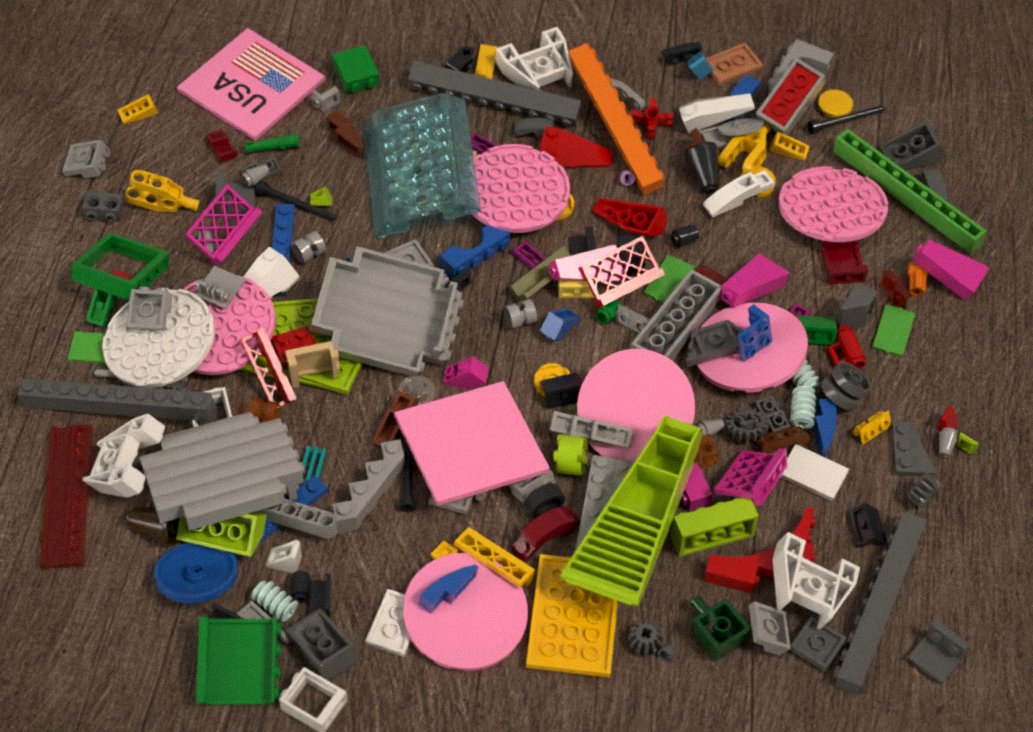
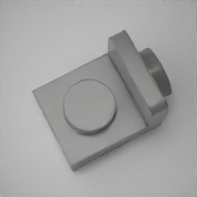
[312,87,340,112]

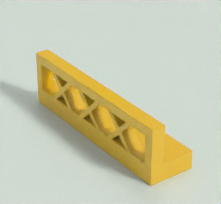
[454,527,535,588]

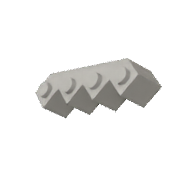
[332,439,405,533]

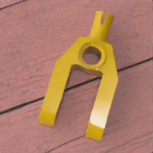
[719,123,771,175]
[124,170,199,212]

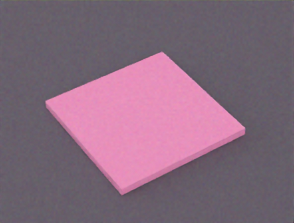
[394,381,550,506]

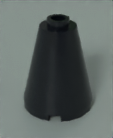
[684,141,719,194]

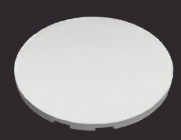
[102,288,215,388]

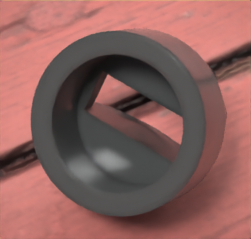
[658,644,676,662]

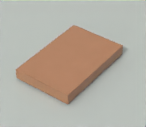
[707,43,763,86]

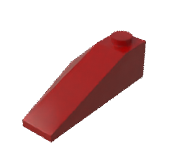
[540,126,614,169]
[592,198,668,236]

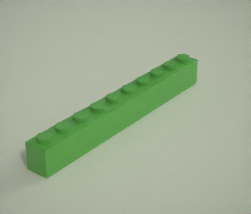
[833,129,987,254]

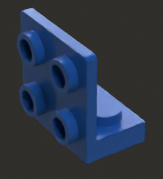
[738,304,772,362]

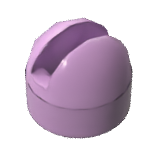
[620,170,635,186]

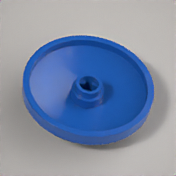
[154,542,238,603]

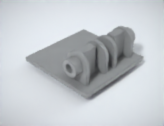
[195,266,246,309]

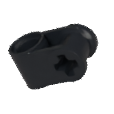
[445,46,475,73]

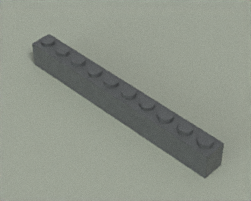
[408,61,582,126]
[17,379,216,422]
[833,511,927,696]

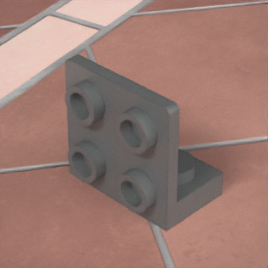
[216,172,255,214]
[908,619,970,683]

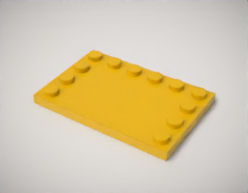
[526,554,618,678]

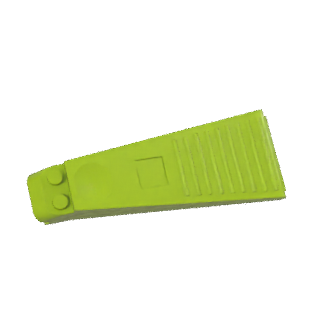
[560,415,703,607]

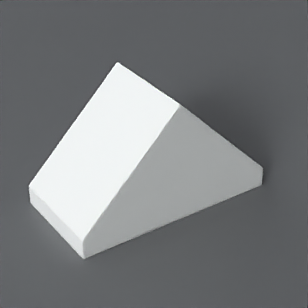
[266,540,302,573]

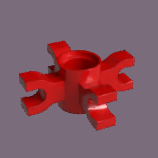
[631,98,673,139]

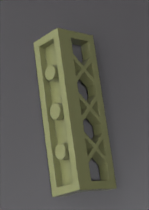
[508,246,578,302]

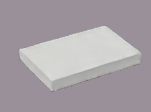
[780,444,849,502]
[365,589,411,657]

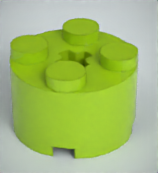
[553,434,588,476]

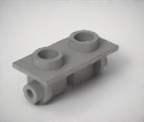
[614,305,651,333]

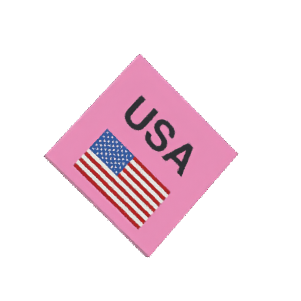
[177,28,325,141]

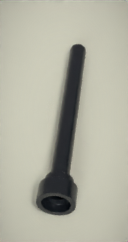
[807,105,885,134]
[255,180,336,221]
[400,442,416,512]

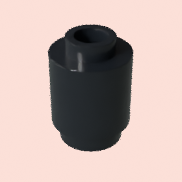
[671,225,699,247]
[290,570,311,603]

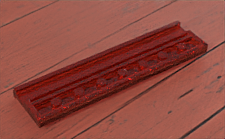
[40,424,93,570]

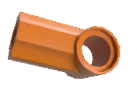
[907,261,928,297]

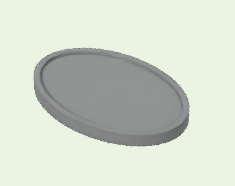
[719,118,764,136]

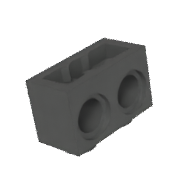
[82,191,125,223]

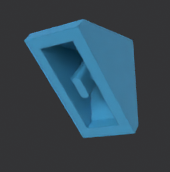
[688,51,714,80]

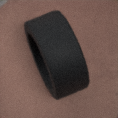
[525,483,565,518]

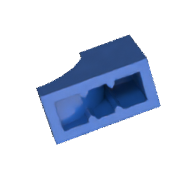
[540,308,581,341]

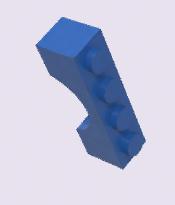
[439,225,510,279]

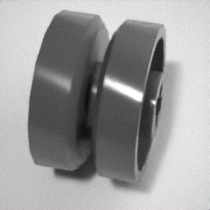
[821,361,871,410]

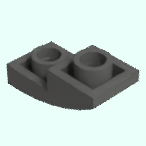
[515,118,554,137]
[241,156,283,181]
[921,169,948,201]
[754,395,791,433]

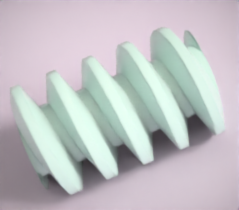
[790,359,822,395]
[790,386,816,430]
[251,581,298,622]

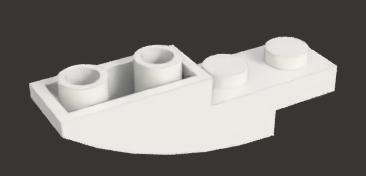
[703,170,775,217]

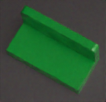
[798,315,837,345]

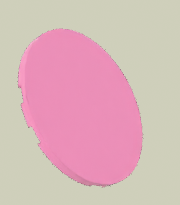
[461,144,570,233]
[779,166,888,242]
[184,275,276,375]
[696,303,808,393]
[577,349,695,465]
[403,553,528,671]

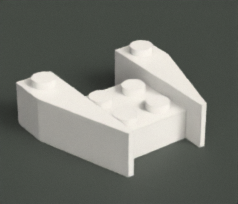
[495,27,573,91]
[82,414,165,497]
[773,532,860,629]

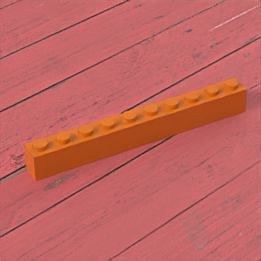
[568,43,665,196]

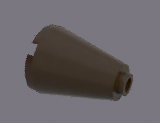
[127,506,180,546]

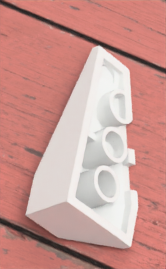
[679,94,755,134]
[244,247,300,299]

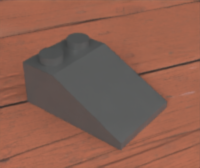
[879,120,946,170]
[285,608,359,681]

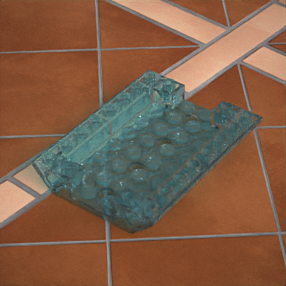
[363,93,481,239]

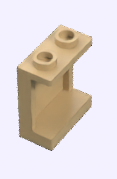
[286,341,340,388]

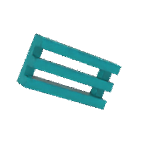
[302,446,326,483]

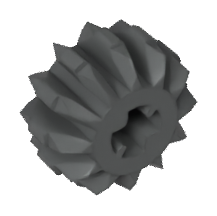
[908,473,941,508]
[628,619,664,656]

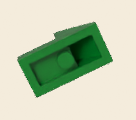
[85,289,117,326]

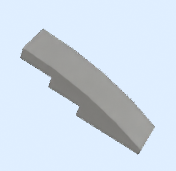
[549,411,633,448]

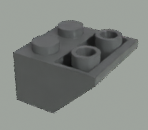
[836,282,878,329]

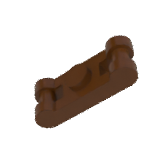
[755,426,810,453]

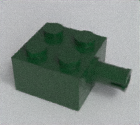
[690,595,752,661]

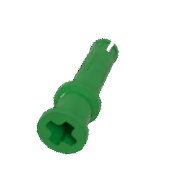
[245,132,300,154]

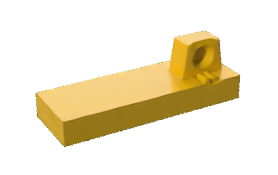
[475,45,498,79]

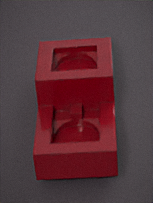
[206,129,238,163]

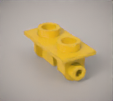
[852,410,891,445]

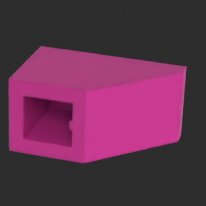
[443,356,489,389]

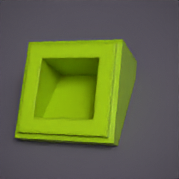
[310,187,333,206]
[956,433,979,455]

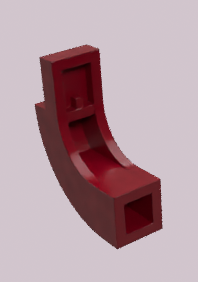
[511,507,581,562]

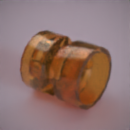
[246,397,281,423]

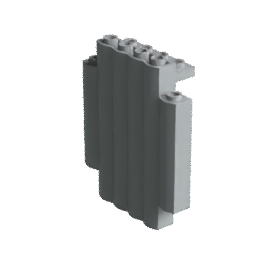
[310,246,464,378]
[139,412,305,530]

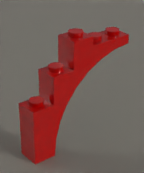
[704,507,816,594]

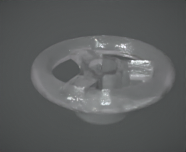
[397,376,436,406]

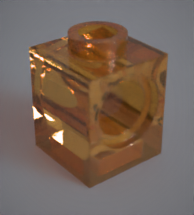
[695,434,719,468]

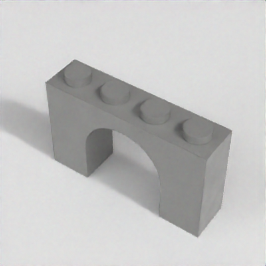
[767,39,834,95]

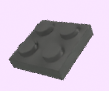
[790,616,847,672]

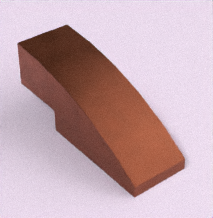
[327,109,364,160]
[372,391,419,446]

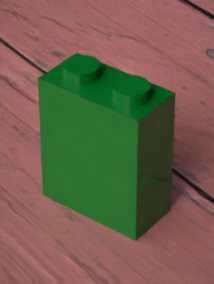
[332,45,380,95]

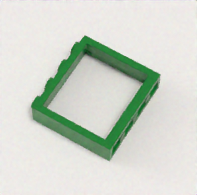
[71,232,170,300]

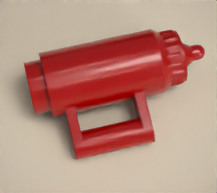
[826,325,866,369]

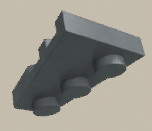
[891,422,936,477]

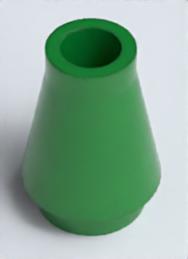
[596,300,622,324]

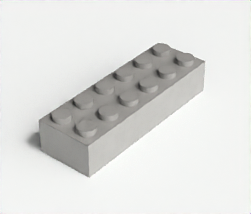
[630,269,722,361]
[576,455,632,550]

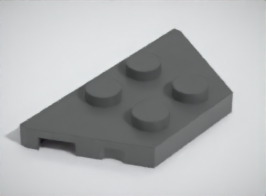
[686,320,744,367]

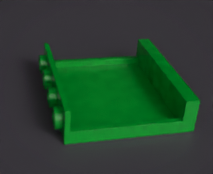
[196,617,282,705]

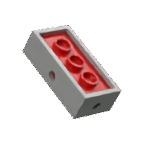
[756,57,826,136]

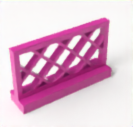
[184,184,262,266]
[715,448,788,506]

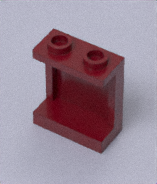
[820,240,868,285]

